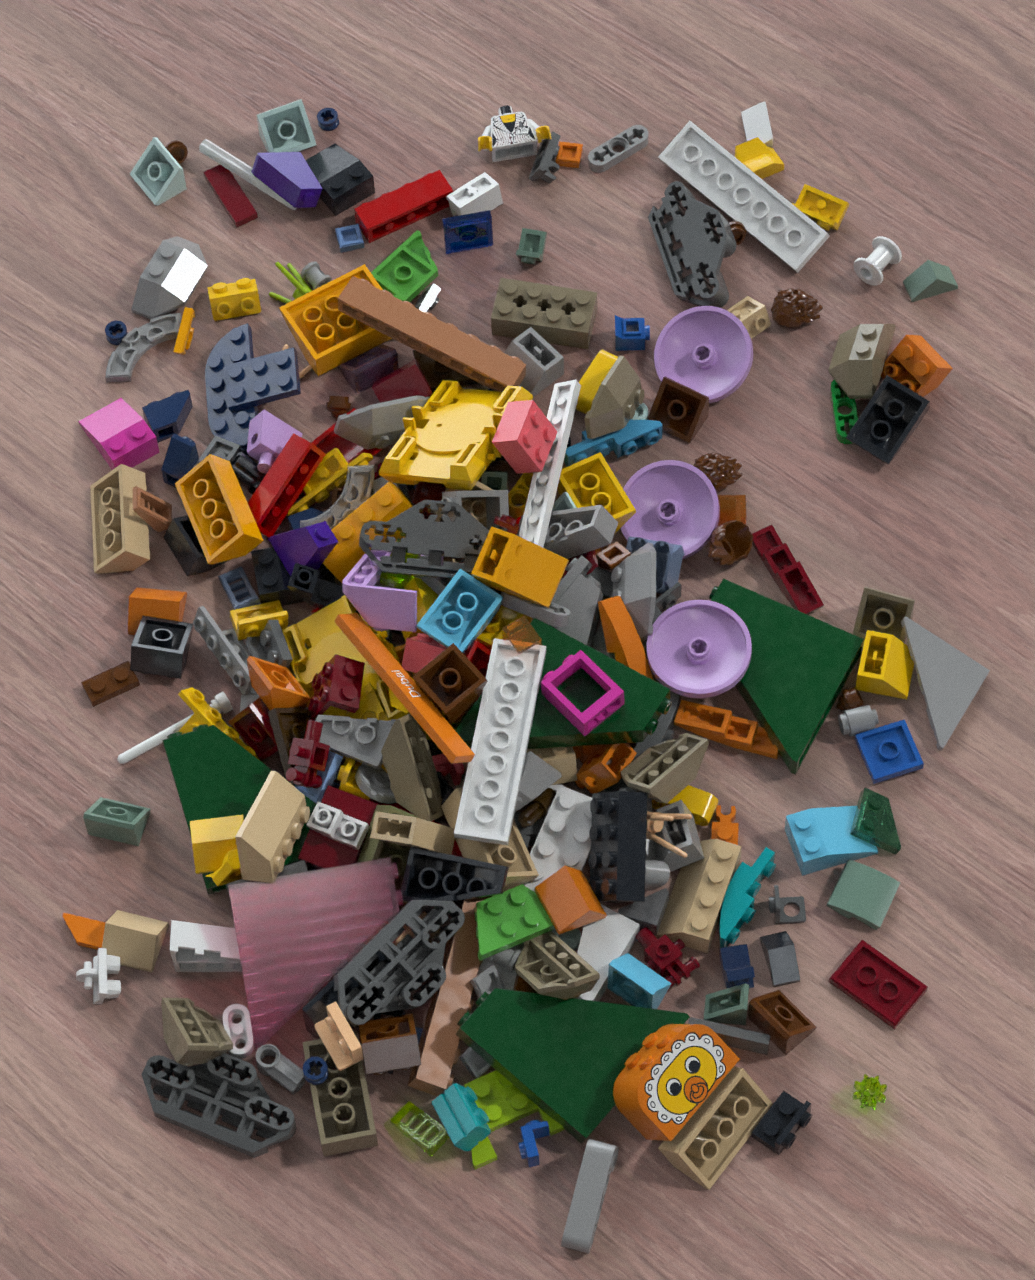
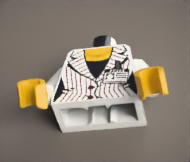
[478,105,552,162]

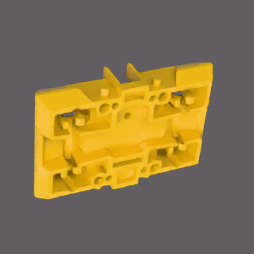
[379,380,533,491]
[282,595,407,760]

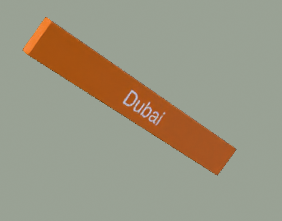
[335,613,475,764]

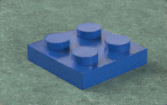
[855,719,924,784]

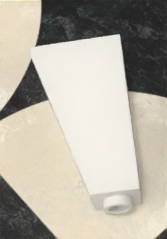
[576,904,640,1002]

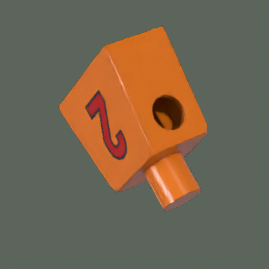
[575,743,637,794]

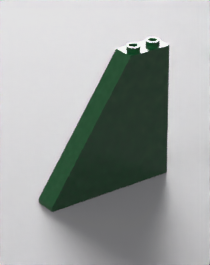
[709,578,864,775]
[455,618,672,749]
[163,724,362,895]
[456,988,690,1144]

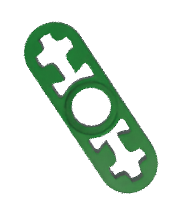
[830,380,858,444]

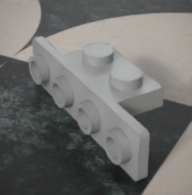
[193,606,252,695]

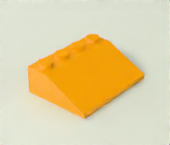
[279,264,392,376]

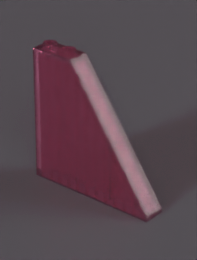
[228,857,403,1049]

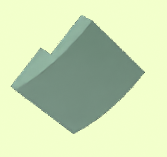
[826,860,900,930]

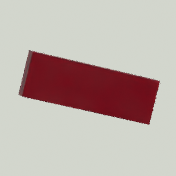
[203,165,258,228]

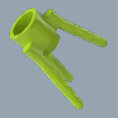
[269,262,313,304]

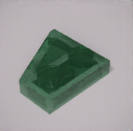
[850,788,901,855]

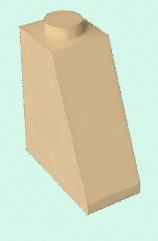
[370,811,455,855]

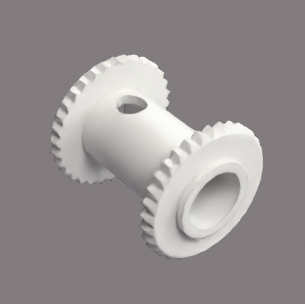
[854,236,902,286]

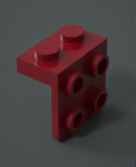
[308,654,365,721]

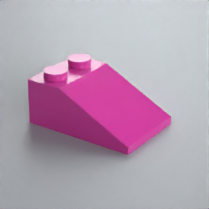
[78,398,160,470]

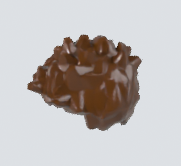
[771,288,823,329]
[693,452,743,493]
[708,520,753,566]

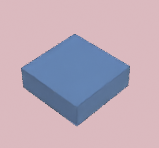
[335,224,364,253]

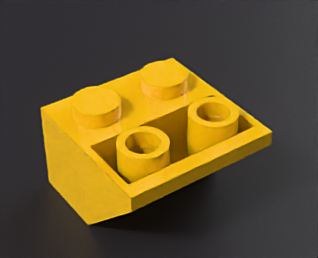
[856,630,914,699]

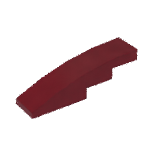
[752,524,824,614]

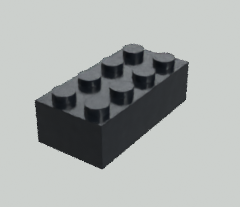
[588,791,647,903]

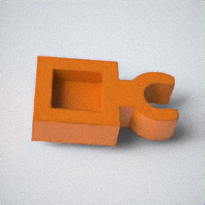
[711,805,739,845]

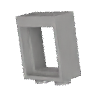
[441,490,509,543]

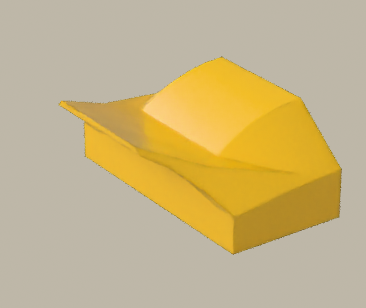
[734,137,784,179]
[205,849,242,886]

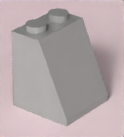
[546,574,605,648]

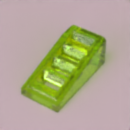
[390,1101,450,1157]

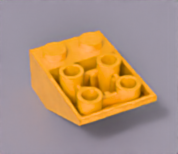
[471,526,569,608]

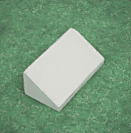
[741,102,773,148]

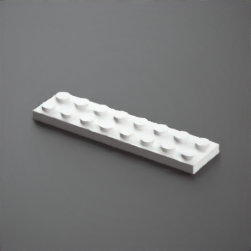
[658,121,830,273]
[454,638,546,846]
[477,785,592,990]

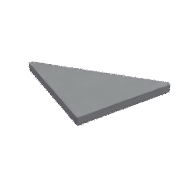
[901,616,990,751]

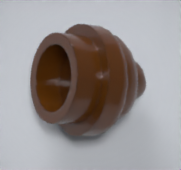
[165,140,188,164]
[729,221,746,245]
[326,396,351,421]
[836,687,864,711]

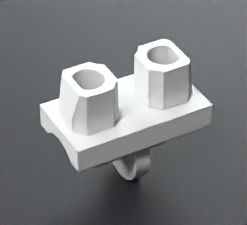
[76,948,121,1004]

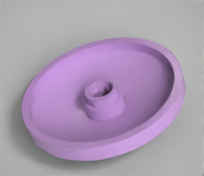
[654,306,753,403]
[621,460,720,559]
[647,600,752,698]

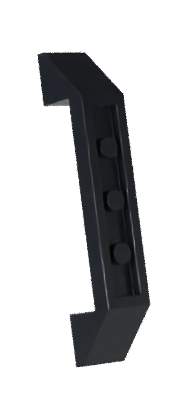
[287,563,403,635]

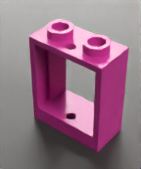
[541,650,624,736]

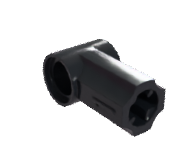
[230,452,267,495]

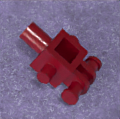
[286,720,330,789]
[635,927,700,992]

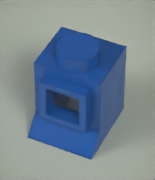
[615,315,650,351]

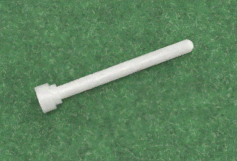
[117,691,233,764]

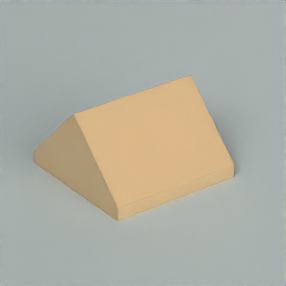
[102,910,169,972]

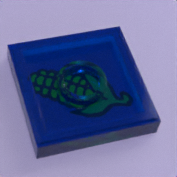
[442,210,493,254]

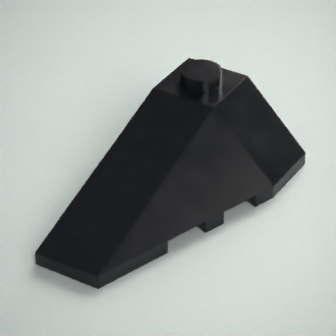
[398,847,509,902]

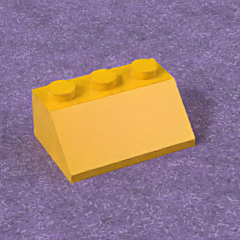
[557,452,636,533]

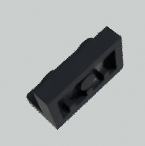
[751,1090,813,1155]

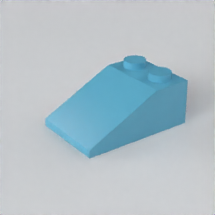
[416,569,504,653]
[785,805,878,876]

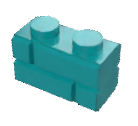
[431,1083,491,1151]

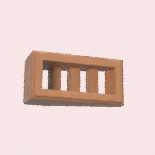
[133,486,172,532]

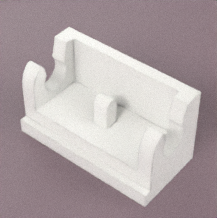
[446,172,503,222]

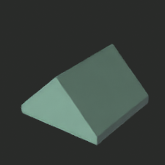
[83,797,151,846]

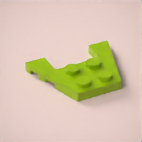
[464,1070,565,1170]

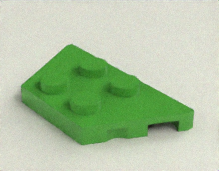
[371,230,438,302]
[474,884,555,961]

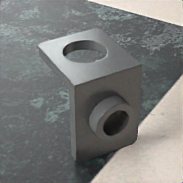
[655,582,682,612]
[769,885,806,924]

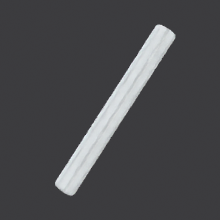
[199,139,297,210]

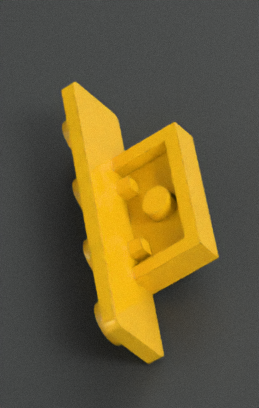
[287,448,374,516]
[178,687,259,760]

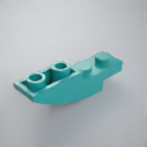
[719,847,776,948]

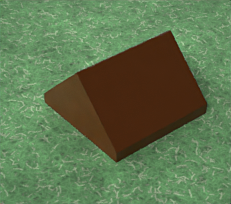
[647,376,709,443]
[748,990,817,1055]

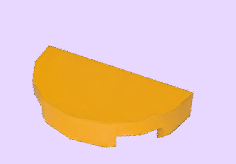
[173,307,195,355]

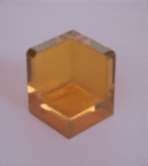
[717,495,746,526]
[502,616,542,654]

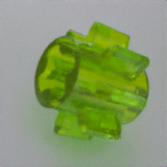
[853,1074,887,1110]

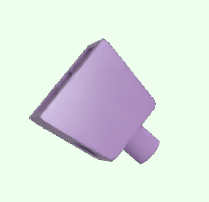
[247,410,302,473]

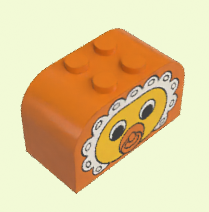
[613,1024,740,1141]

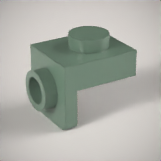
[516,228,547,265]

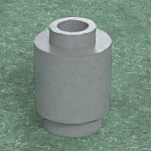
[838,705,879,736]

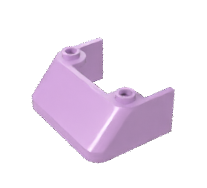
[342,550,444,632]

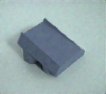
[626,536,685,594]

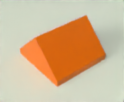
[128,587,187,635]
[247,656,311,710]
[534,866,607,934]

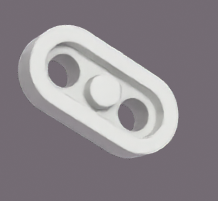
[223,1004,254,1059]

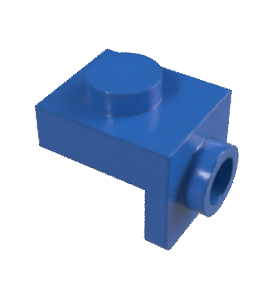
[518,1120,549,1167]

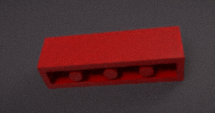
[354,170,453,243]
[248,433,326,538]

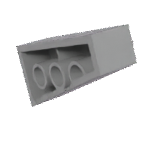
[517,505,618,559]

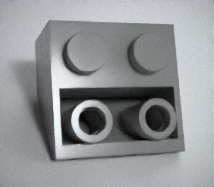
[504,327,564,397]
[655,800,704,872]

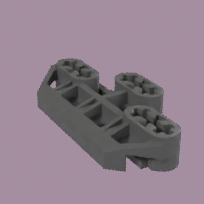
[648,181,737,308]
[359,500,489,579]
[334,900,465,1027]
[141,1053,297,1158]

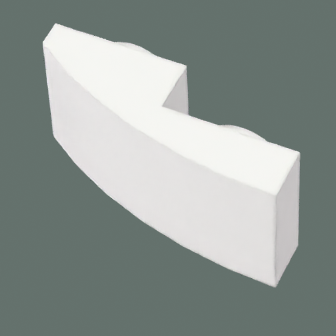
[307,802,370,850]

